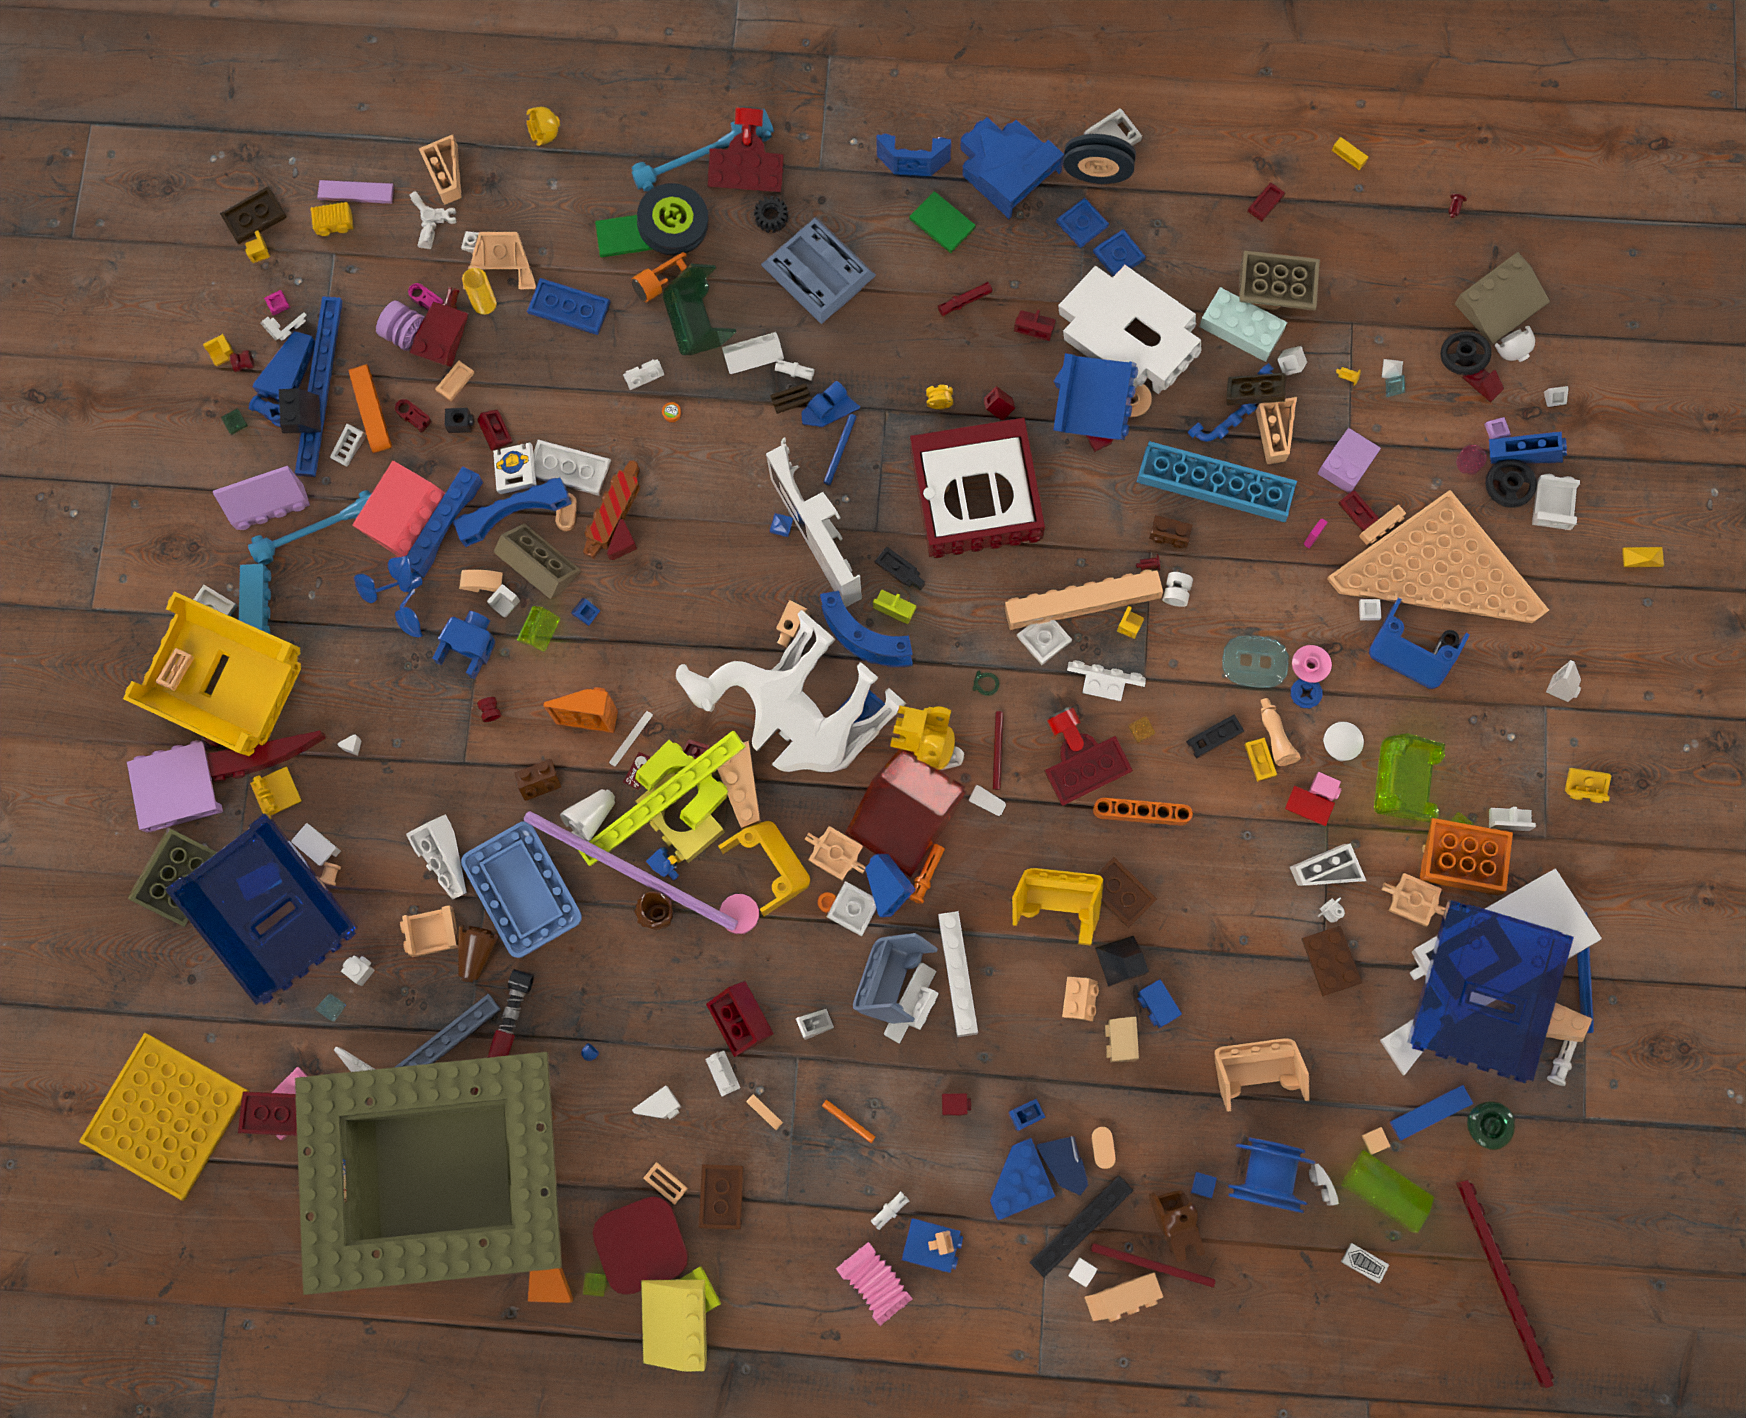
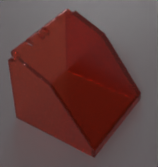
[845,749,966,877]

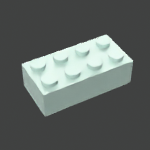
[1199,287,1287,362]

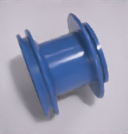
[1228,1138,1315,1213]

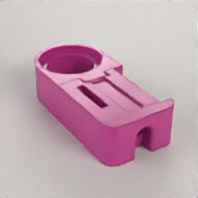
[408,283,444,310]

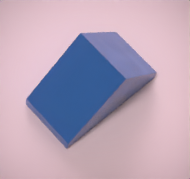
[1008,1099,1045,1132]

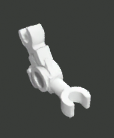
[409,191,456,229]

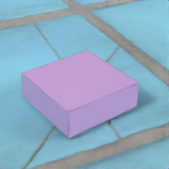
[1484,417,1511,439]

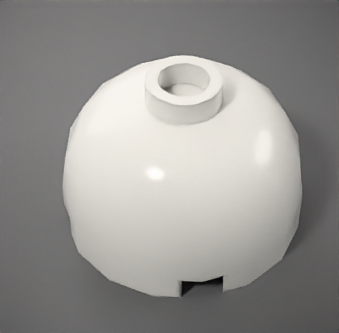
[1495,326,1535,362]

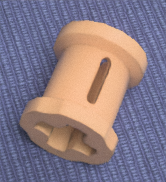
[318,862,341,886]

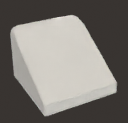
[418,224,435,249]
[1068,1258,1098,1287]

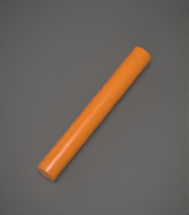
[822,1100,876,1143]

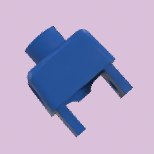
[432,611,495,680]

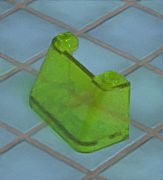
[1374,733,1445,823]

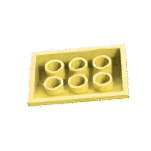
[642,1280,707,1371]

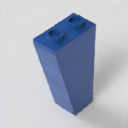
[252,331,315,402]
[1489,432,1567,464]

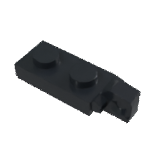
[875,547,925,591]

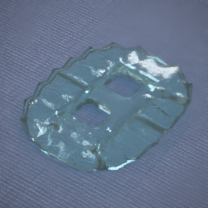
[1222,635,1289,688]

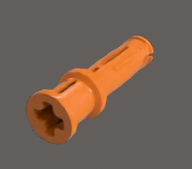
[908,844,945,904]

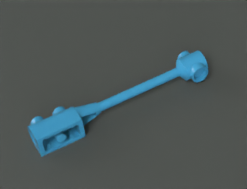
[631,109,774,191]
[248,490,372,565]

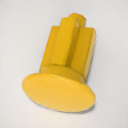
[1336,367,1361,386]

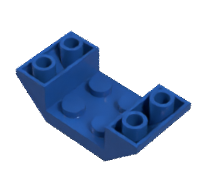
[876,134,951,176]

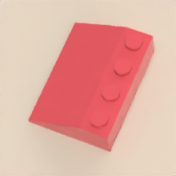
[352,461,445,557]

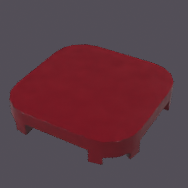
[593,1197,689,1295]

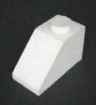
[632,1086,682,1119]

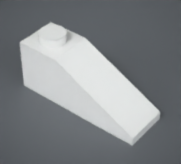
[1546,660,1581,702]

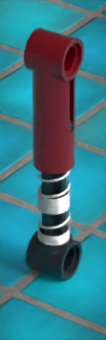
[474,969,534,1095]

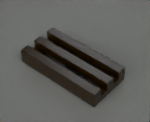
[770,383,812,414]

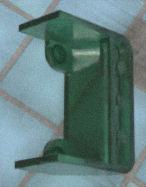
[663,263,736,356]

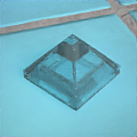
[1385,375,1405,397]

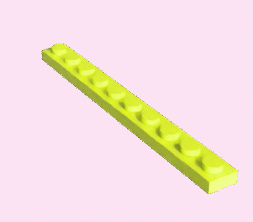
[578,731,746,866]

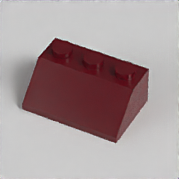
[706,981,774,1057]

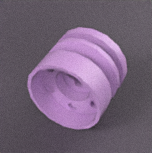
[376,300,425,351]

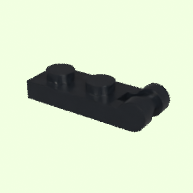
[1186,715,1244,759]

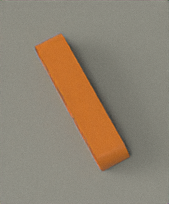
[349,364,392,453]
[1093,798,1193,826]

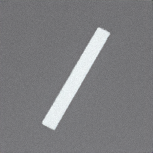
[609,711,653,767]

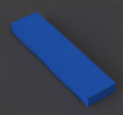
[1390,1085,1473,1141]

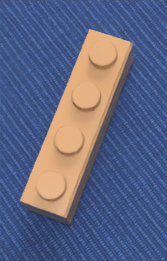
[1359,504,1406,545]

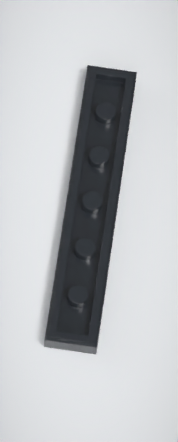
[1029,1176,1133,1278]

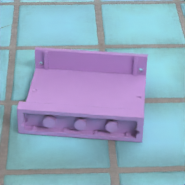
[127,740,223,833]

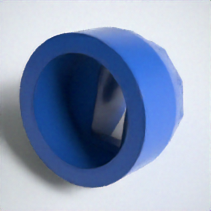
[581,1043,599,1061]

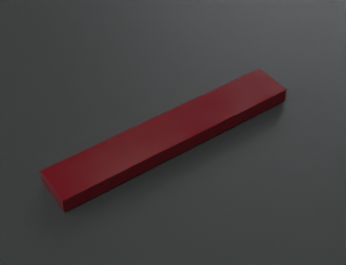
[1090,1243,1216,1288]

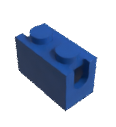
[1137,979,1182,1028]

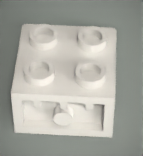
[260,313,306,341]

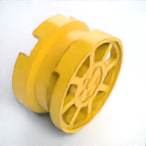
[926,385,953,409]

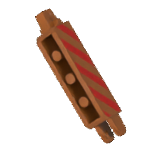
[583,460,640,559]

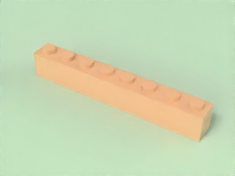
[1005,570,1163,630]

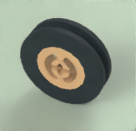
[1063,134,1136,184]

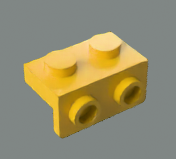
[1565,768,1612,803]

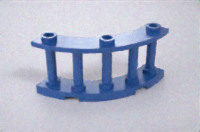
[820,591,913,667]

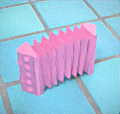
[836,1242,912,1326]

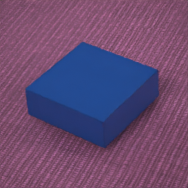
[1191,1172,1217,1198]

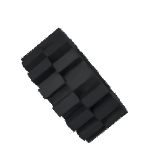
[754,196,788,233]

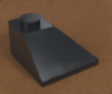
[1095,936,1149,987]

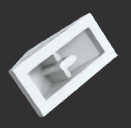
[796,1009,834,1040]

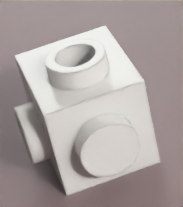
[341,955,375,986]

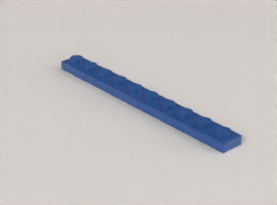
[295,296,343,477]

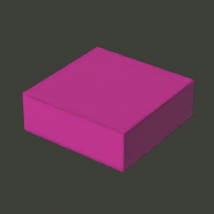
[264,290,290,316]

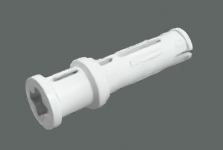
[1547,1040,1577,1086]

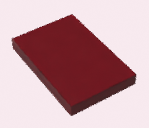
[238,1091,297,1136]

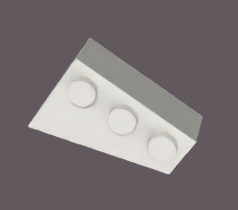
[1290,844,1366,886]

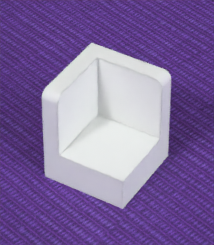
[1277,346,1307,376]
[487,584,520,618]

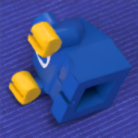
[646,847,681,881]

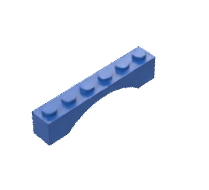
[407,466,483,578]
[453,477,572,547]

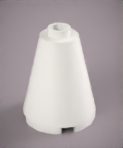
[560,789,615,841]

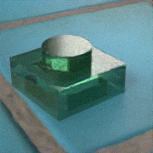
[221,408,248,435]

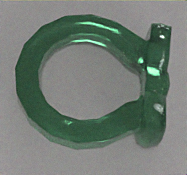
[972,671,1000,696]

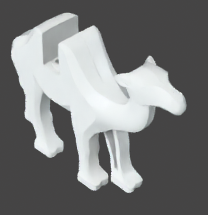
[676,610,906,772]

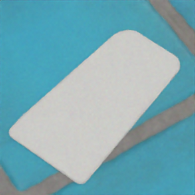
[969,785,1006,816]

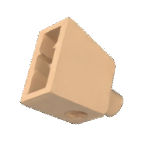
[776,600,812,648]

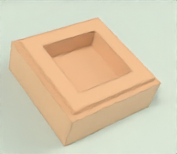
[1361,1127,1390,1155]

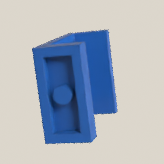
[902,1218,963,1273]

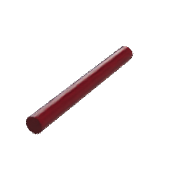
[993,711,1003,790]

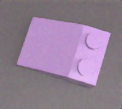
[1318,428,1381,493]

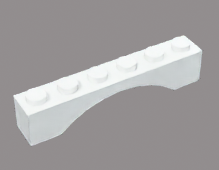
[938,911,978,1037]

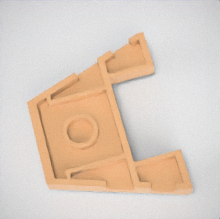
[463,232,537,289]

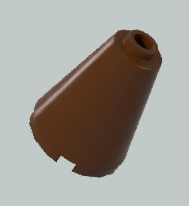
[458,925,499,983]

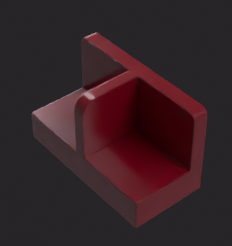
[1014,309,1056,341]

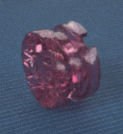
[1456,444,1487,475]

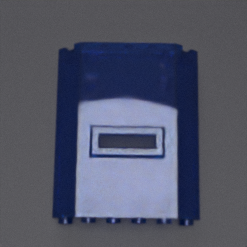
[165,813,358,1005]
[1407,900,1574,1083]

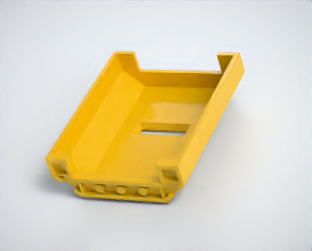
[123,591,301,756]

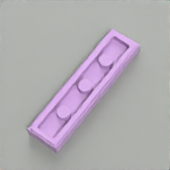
[318,180,394,204]

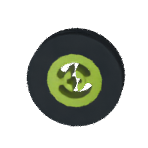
[637,183,708,255]

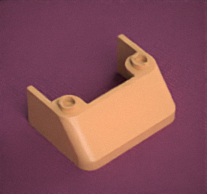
[1215,1038,1309,1111]

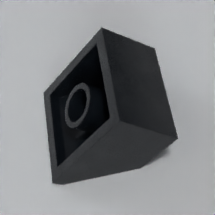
[279,389,321,434]

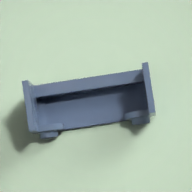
[853,933,938,1024]

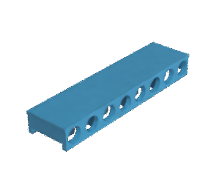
[1137,441,1297,523]

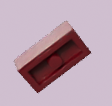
[477,409,513,451]

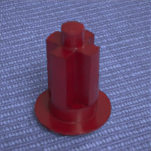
[1448,193,1467,218]
[1136,554,1161,571]

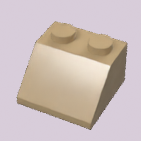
[1105,1017,1139,1062]

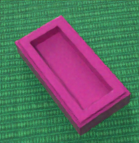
[1304,518,1328,549]

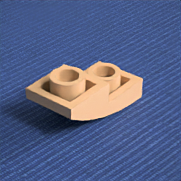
[459,570,503,592]

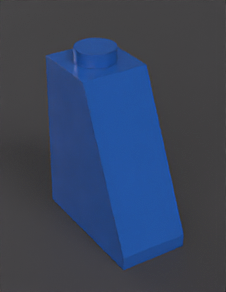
[865,854,916,917]

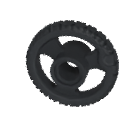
[1440,331,1492,375]
[1485,459,1537,508]

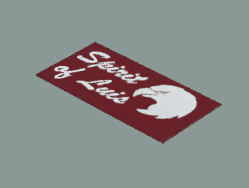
[623,752,651,790]

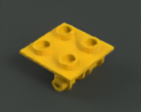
[250,766,301,818]

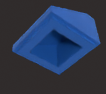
[571,598,601,626]

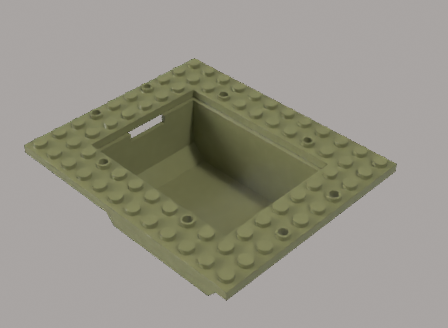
[295,1052,562,1295]

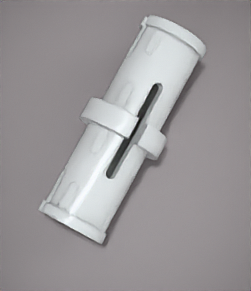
[775,359,815,381]
[870,1191,909,1230]

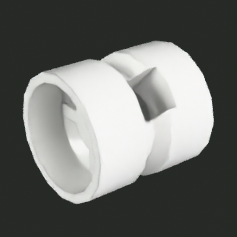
[1163,572,1193,607]

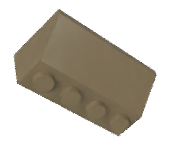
[493,523,581,599]

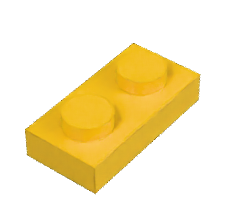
[1245,738,1277,782]

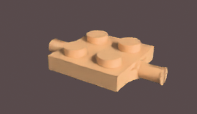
[805,826,866,881]
[1381,873,1450,927]

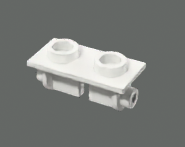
[623,359,664,390]
[1318,898,1345,923]
[706,1051,740,1096]

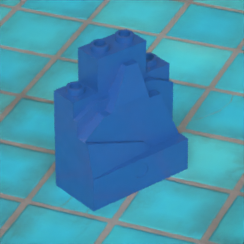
[960,117,1064,219]

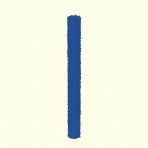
[823,414,856,485]

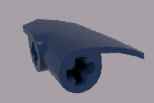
[1036,1136,1088,1195]

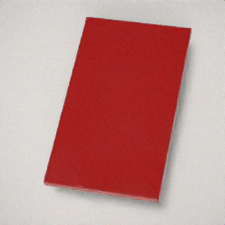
[1285,785,1335,827]

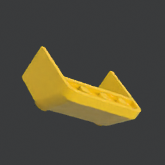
[718,821,810,917]
[1012,868,1103,934]

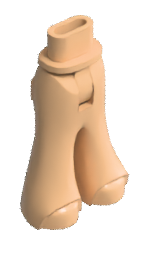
[1261,698,1301,766]

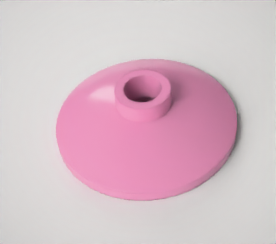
[1292,645,1332,683]

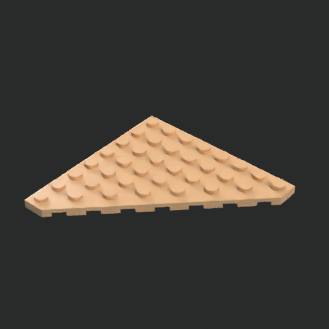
[1327,490,1549,623]

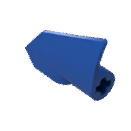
[801,381,860,427]

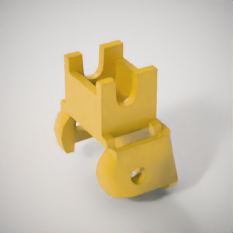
[890,705,955,770]

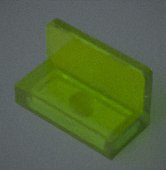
[517,606,560,652]

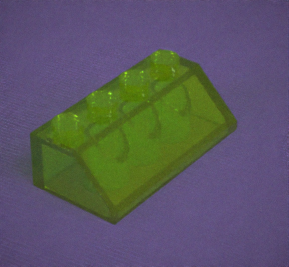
[1341,1150,1435,1233]

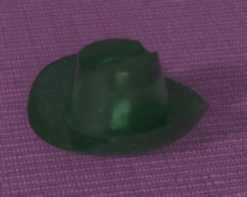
[1467,1101,1515,1150]

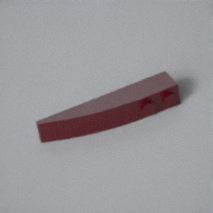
[207,731,326,783]

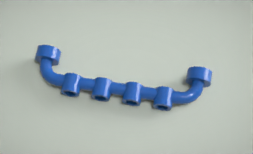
[1187,363,1274,442]

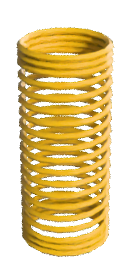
[462,268,497,315]

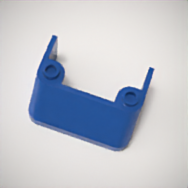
[1369,598,1470,689]

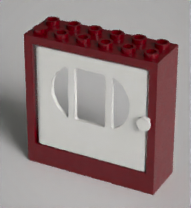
[910,418,1045,558]

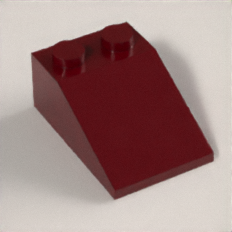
[410,301,469,367]

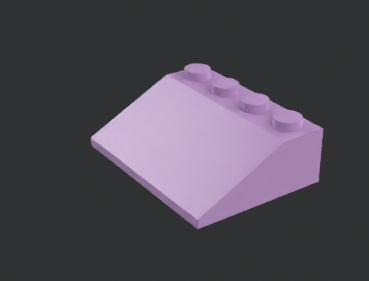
[213,466,310,530]

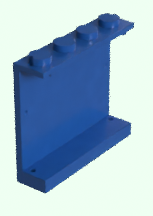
[1054,354,1138,440]

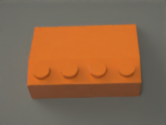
[543,687,618,733]
[1420,818,1513,896]

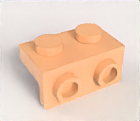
[1062,977,1099,1022]

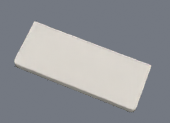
[722,332,784,374]

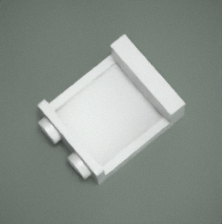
[1532,474,1580,530]

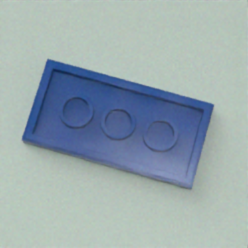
[527,278,611,335]

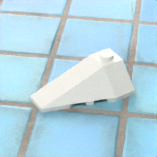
[406,814,467,900]

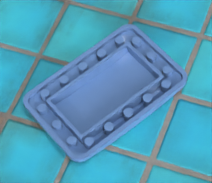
[461,821,582,958]

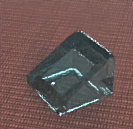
[315,993,346,1022]

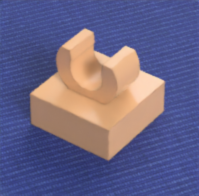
[928,1230,954,1255]

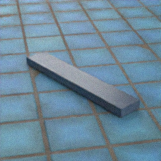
[395,994,501,1067]

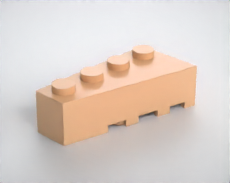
[717,741,761,830]

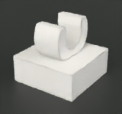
[1359,599,1381,620]

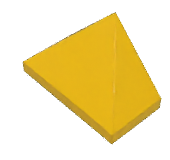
[1622,547,1664,567]

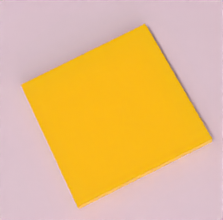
[79,1032,249,1201]

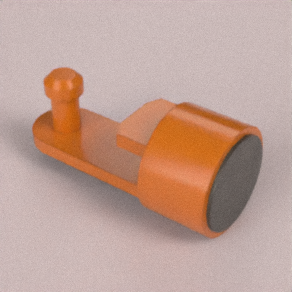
[631,252,691,302]

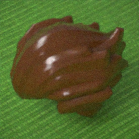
[634,891,673,930]

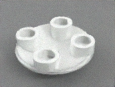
[1323,722,1364,761]

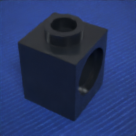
[445,408,474,433]

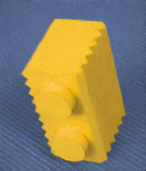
[311,202,354,236]

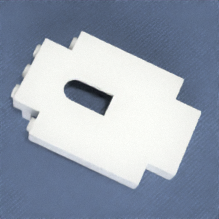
[1058,265,1202,394]

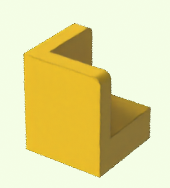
[245,231,270,263]
[203,334,234,366]
[1117,606,1144,639]

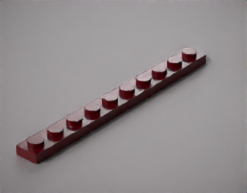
[1456,1180,1554,1388]

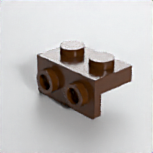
[514,759,561,801]

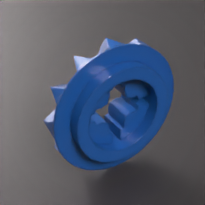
[1290,679,1323,709]

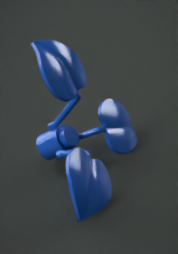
[354,555,423,637]

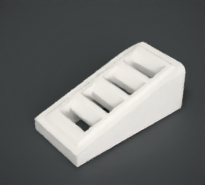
[330,424,367,466]

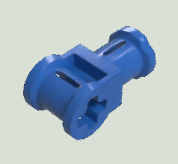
[249,395,281,427]

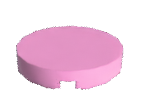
[719,894,759,934]

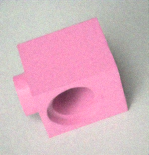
[1309,772,1342,801]

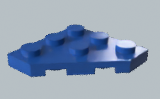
[990,1138,1055,1220]

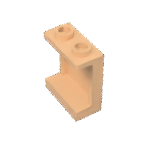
[400,905,458,957]

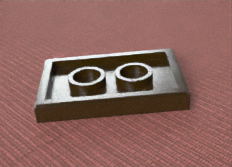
[220,186,287,245]
[1226,373,1286,406]

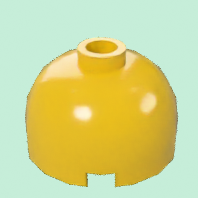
[526,107,560,146]

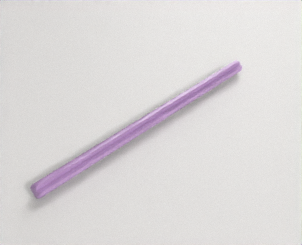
[524,811,738,931]

